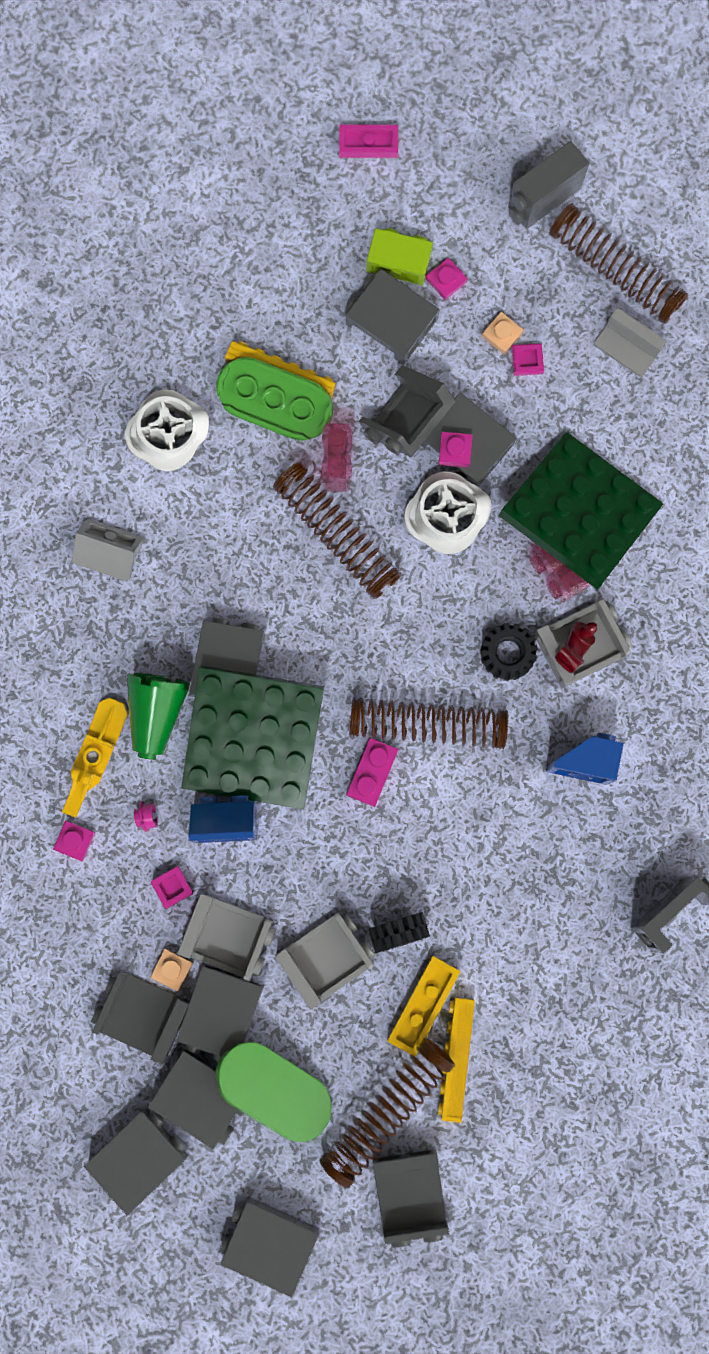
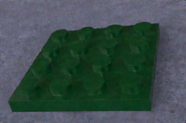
[498,432,664,590]
[181,665,325,810]

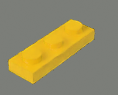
[387,956,461,1057]

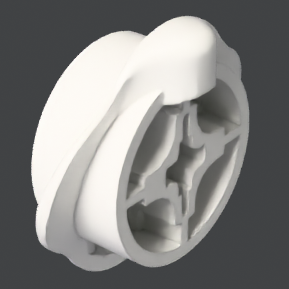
[125,390,209,471]
[403,472,492,554]

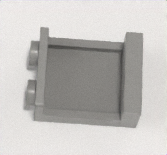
[534,598,632,689]
[177,893,276,981]
[275,912,376,1010]

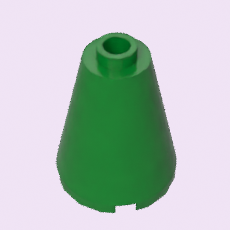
[127,673,190,760]

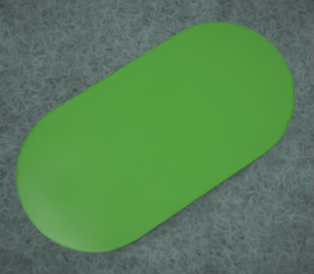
[216,357,333,441]
[216,1042,332,1142]

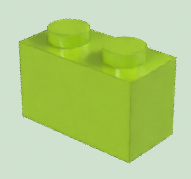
[366,228,433,286]

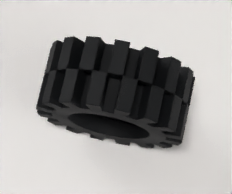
[480,623,538,681]
[368,912,430,953]

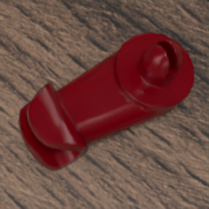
[555,622,597,674]

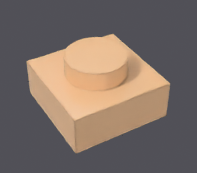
[481,312,524,355]
[150,948,194,992]

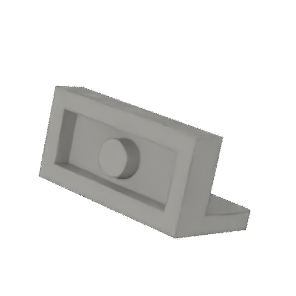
[594,307,667,377]
[72,518,144,581]

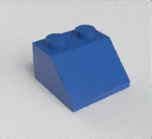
[546,733,624,785]
[189,796,257,843]

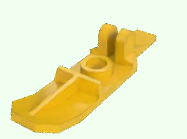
[62,697,129,818]

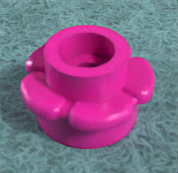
[134,801,158,832]

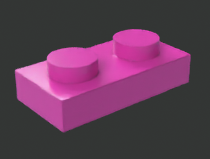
[339,125,398,158]
[346,738,399,807]

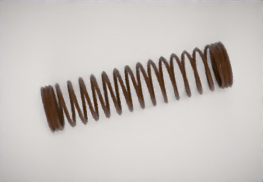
[549,203,688,324]
[273,462,402,599]
[349,697,508,749]
[319,1038,455,1188]

